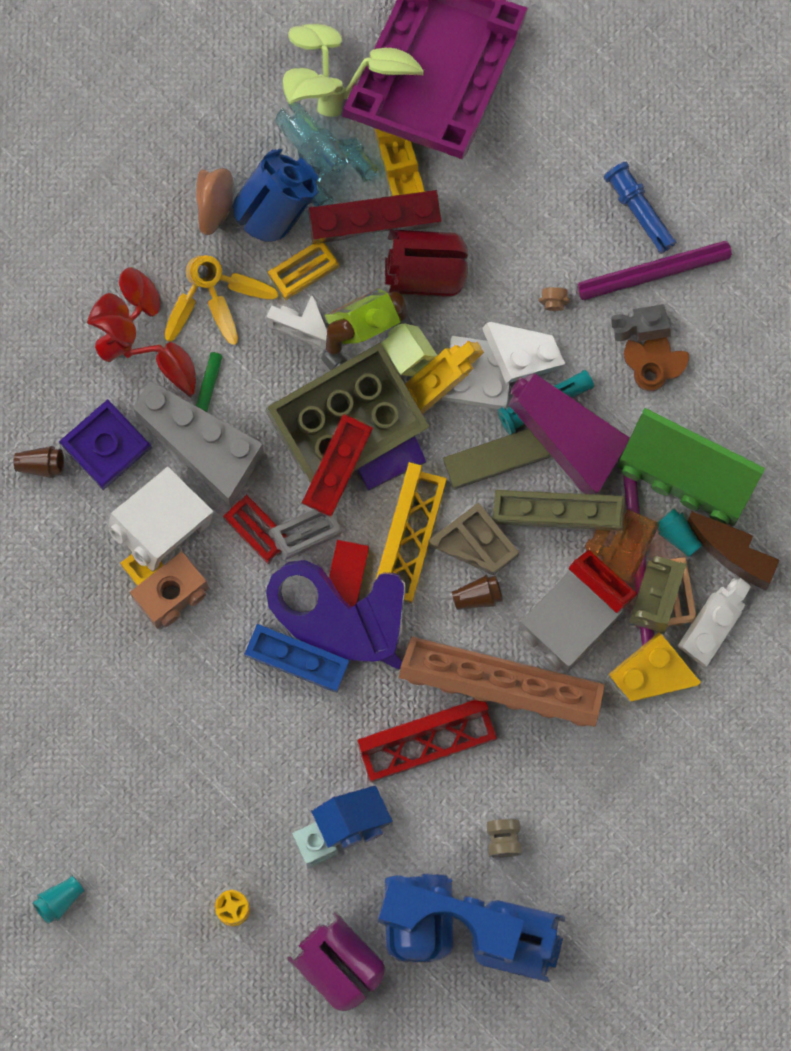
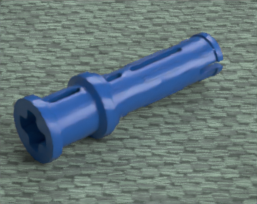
[603,162,677,254]

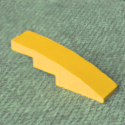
[373,128,425,196]

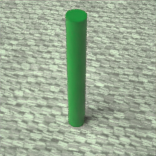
[196,352,223,412]

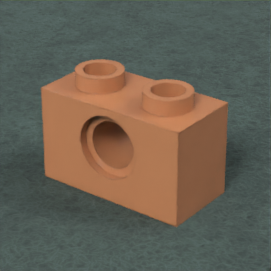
[130,551,209,629]

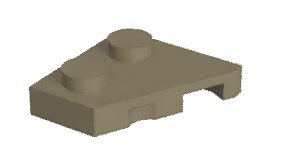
[429,502,519,575]

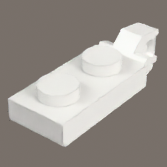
[678,578,751,666]

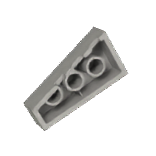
[133,381,264,508]

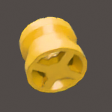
[215,890,250,927]

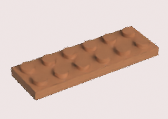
[398,636,605,727]

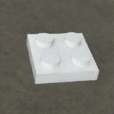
[442,336,510,409]

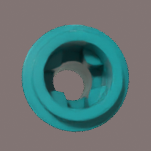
[655,508,703,557]
[32,876,84,924]

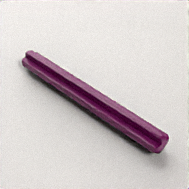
[577,241,732,300]

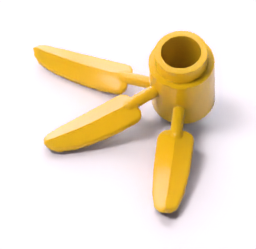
[164,255,279,345]

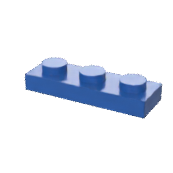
[244,624,349,693]

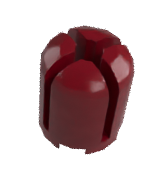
[385,230,468,297]

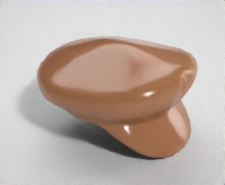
[196,168,234,235]

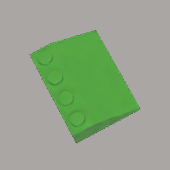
[617,408,765,526]

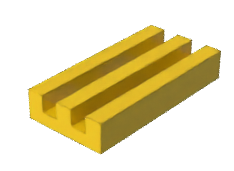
[268,243,339,301]

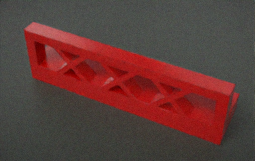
[357,699,497,783]

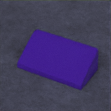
[357,436,426,491]

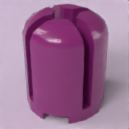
[287,911,385,1011]

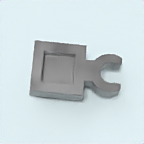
[611,304,671,341]

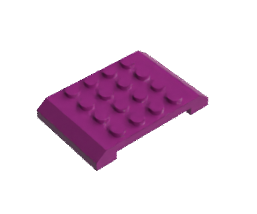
[342,0,528,160]

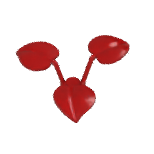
[87,267,196,398]

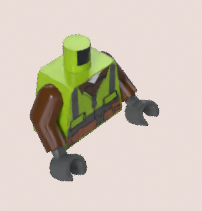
[321,288,413,371]

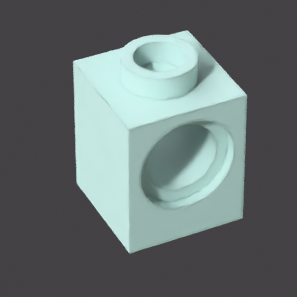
[292,822,338,869]

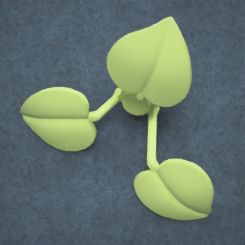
[282,24,424,117]

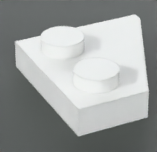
[482,322,565,384]

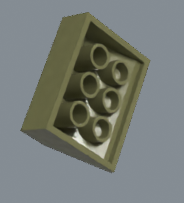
[265,343,429,483]

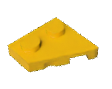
[608,632,701,701]

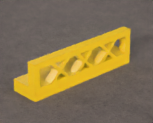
[376,462,447,603]

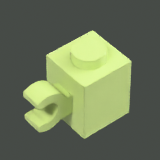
[381,323,437,377]

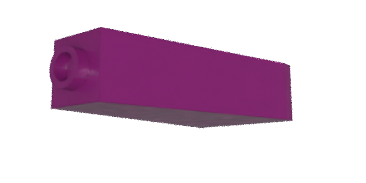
[508,373,630,495]

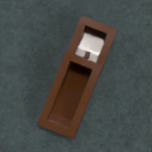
[688,511,779,591]

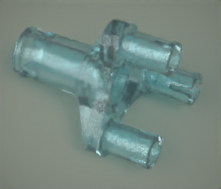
[275,102,379,207]

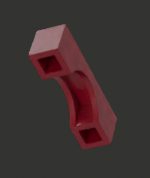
[308,190,442,244]

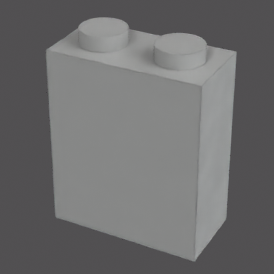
[519,571,624,673]

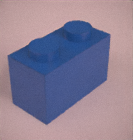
[311,785,393,849]

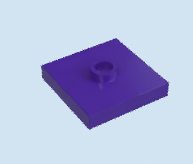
[59,399,152,490]

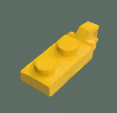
[405,341,484,414]

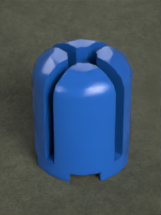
[233,149,319,242]
[385,874,454,962]
[472,900,565,983]

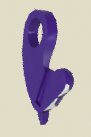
[266,560,405,670]

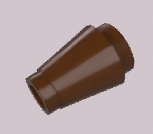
[13,446,64,478]
[452,575,503,610]

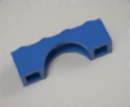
[377,876,524,964]

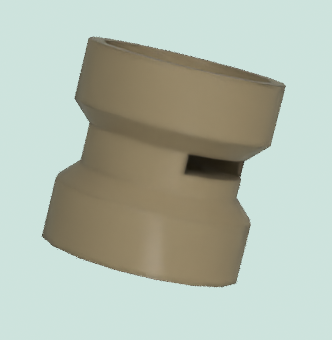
[486,819,522,858]

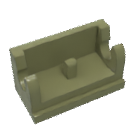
[629,556,687,634]

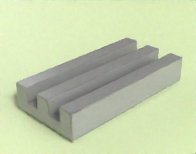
[269,510,343,561]

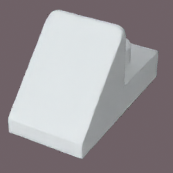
[267,296,327,350]

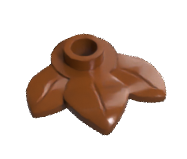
[624,337,689,391]

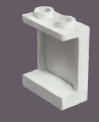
[108,467,214,571]

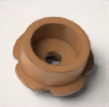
[538,287,571,311]

